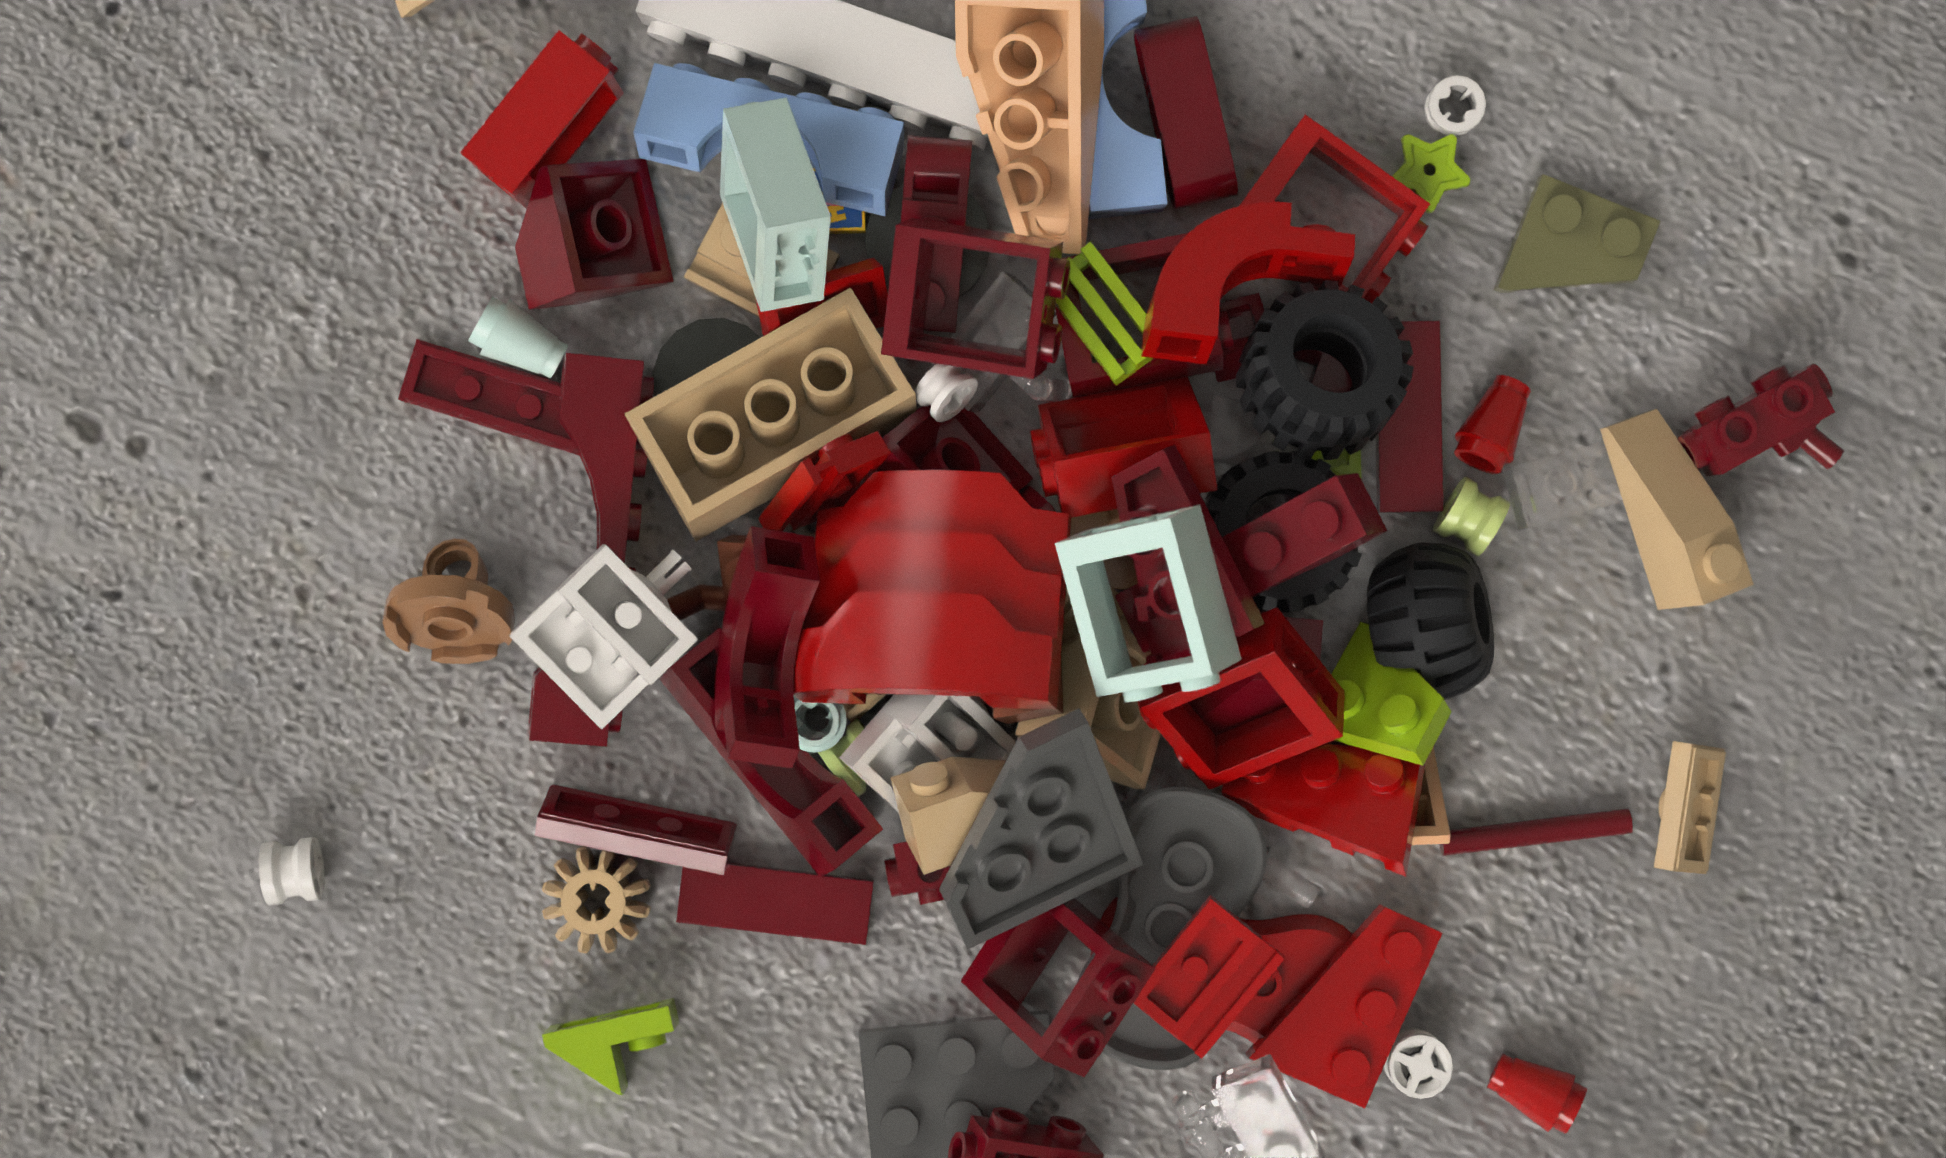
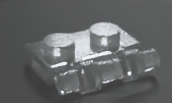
[1171,1054,1325,1158]

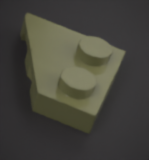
[1494,174,1661,293]

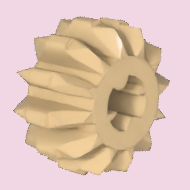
[542,846,651,953]

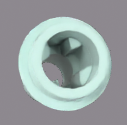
[468,296,569,379]
[794,696,847,753]

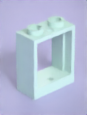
[720,98,831,312]
[1055,505,1242,702]

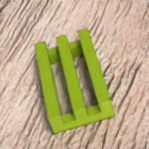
[1055,242,1154,386]

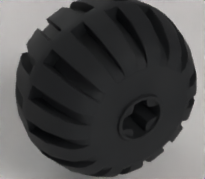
[1367,542,1495,700]

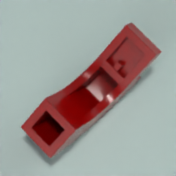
[1141,201,1355,364]

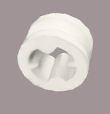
[1424,75,1486,137]
[915,364,978,422]

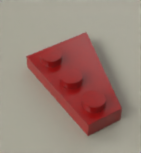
[1222,744,1425,877]
[1245,904,1443,1109]

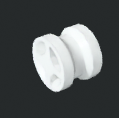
[259,837,325,906]
[1383,1028,1453,1099]

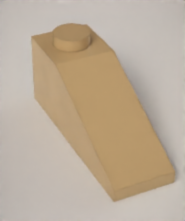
[1600,409,1754,610]
[890,757,1006,875]

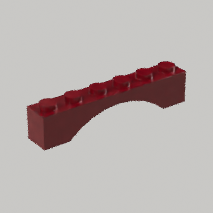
[527,353,654,747]

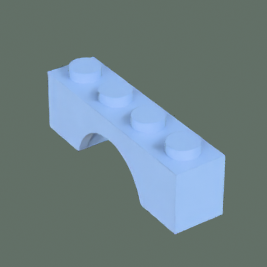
[1088,0,1167,220]
[633,63,904,217]

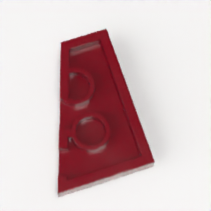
[1112,444,1265,664]

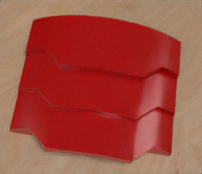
[794,470,1072,710]

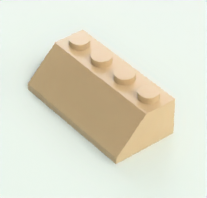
[625,288,917,542]

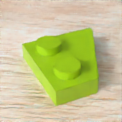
[1331,622,1452,766]

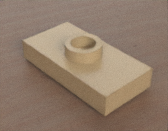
[1654,741,1726,874]

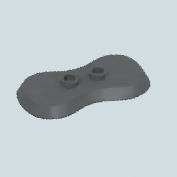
[1077,787,1267,1070]

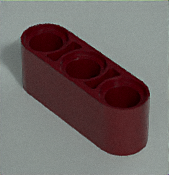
[1133,16,1238,210]

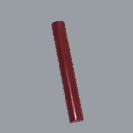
[1439,808,1633,856]

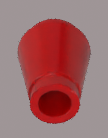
[1454,375,1531,474]
[1486,1053,1588,1134]

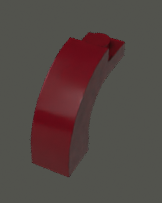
[715,526,820,768]

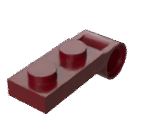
[901,135,973,333]

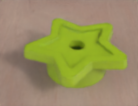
[1392,134,1470,214]

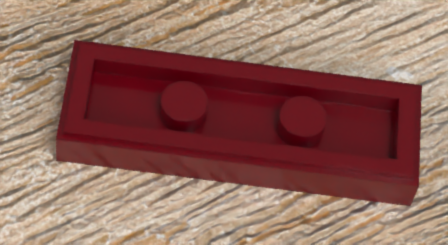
[1376,321,1444,513]
[398,339,579,456]
[534,784,737,875]
[676,862,874,945]

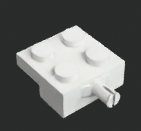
[509,544,698,729]
[839,694,1016,813]

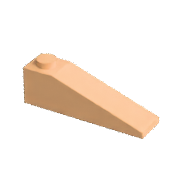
[955,0,1104,255]

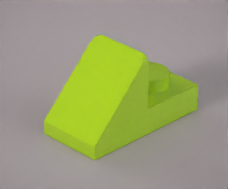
[542,998,679,1095]

